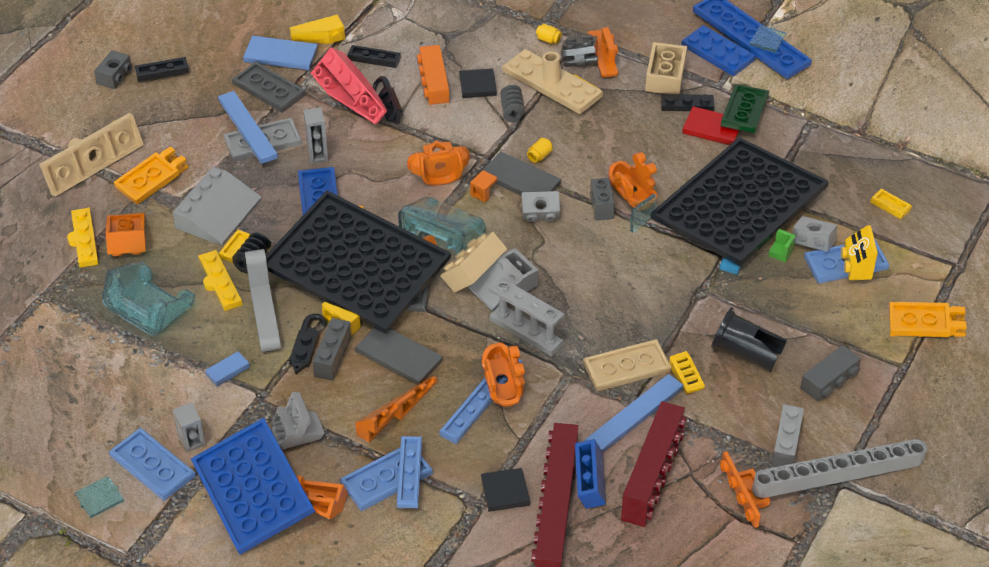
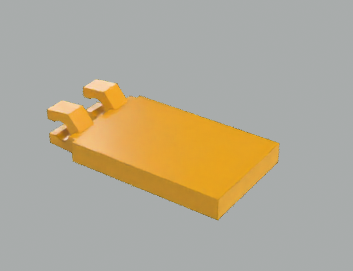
[114,146,188,205]
[889,302,967,337]

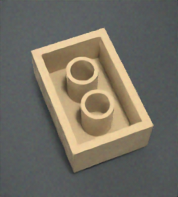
[645,42,687,94]
[440,232,507,293]

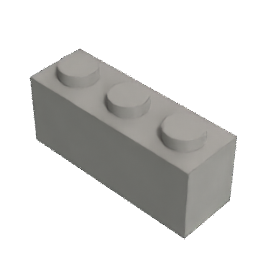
[303,107,328,164]
[772,404,804,467]

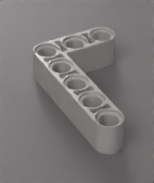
[245,249,281,352]

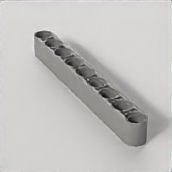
[751,439,927,498]

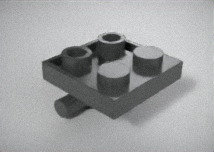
[561,35,598,66]

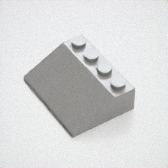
[172,166,262,246]

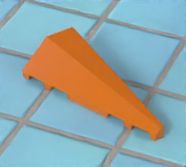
[355,376,437,443]
[296,475,348,519]

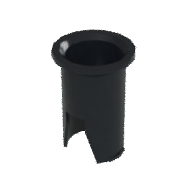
[711,307,787,372]

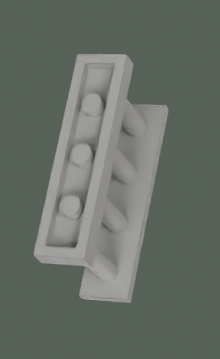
[489,278,564,357]

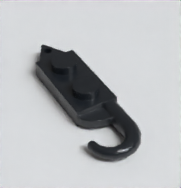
[373,76,403,124]
[289,314,326,375]

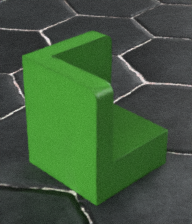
[768,229,796,263]

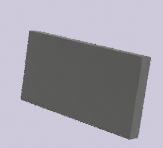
[232,62,306,113]
[483,151,561,195]
[355,328,443,385]

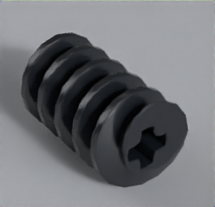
[232,232,271,273]

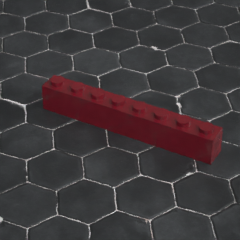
[531,423,579,567]

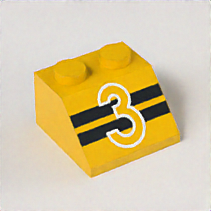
[841,225,878,280]

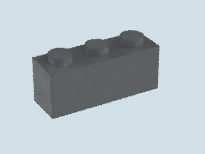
[312,318,352,381]
[800,345,861,402]

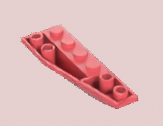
[311,47,387,124]

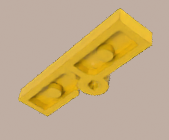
[67,207,99,268]
[198,250,242,311]

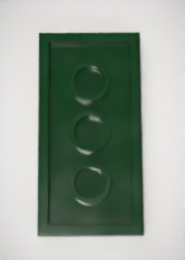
[720,84,769,133]

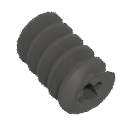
[500,85,525,122]

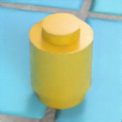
[536,23,562,45]
[527,138,553,163]

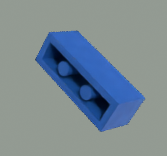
[575,439,606,509]

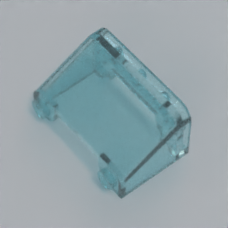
[398,196,486,258]
[102,261,196,336]

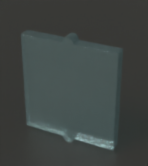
[750,25,786,53]
[630,193,657,233]
[75,476,124,518]

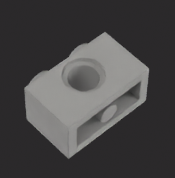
[521,191,560,222]
[793,216,837,252]
[173,403,205,453]

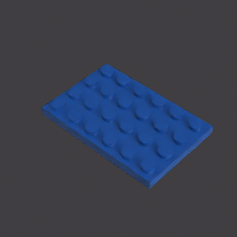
[191,417,316,555]

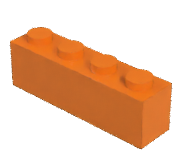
[417,45,449,105]

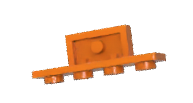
[588,27,618,77]
[720,451,770,528]

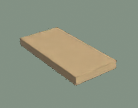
[583,339,672,392]

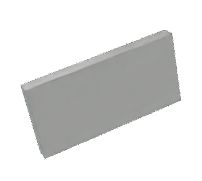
[223,118,302,162]

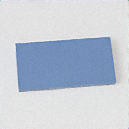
[243,36,318,70]
[804,239,889,284]
[109,428,196,501]
[339,447,433,512]

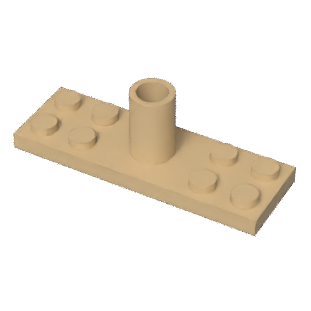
[502,49,603,114]
[39,113,144,197]

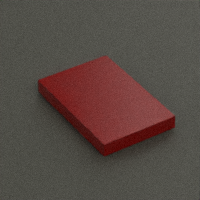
[682,106,740,145]

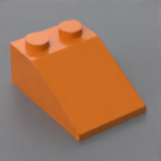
[105,213,146,256]

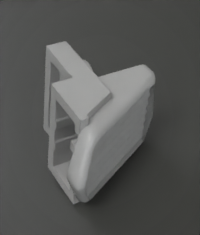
[271,392,324,450]

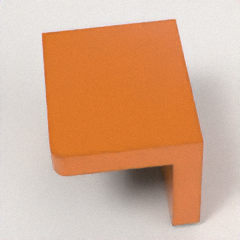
[470,170,497,203]

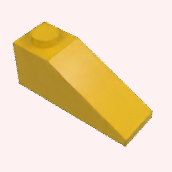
[290,15,345,44]

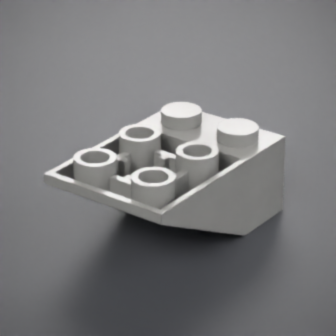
[469,248,538,311]

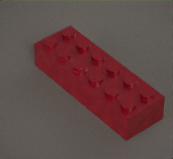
[621,401,687,528]

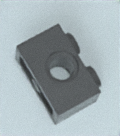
[94,50,132,89]
[590,178,614,221]

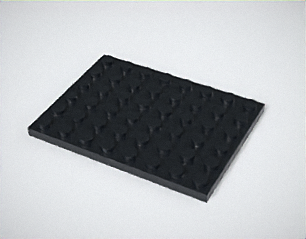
[651,137,829,266]
[265,190,451,333]

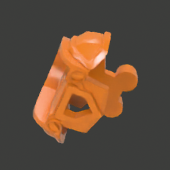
[407,141,470,186]
[609,152,657,210]
[482,342,525,407]

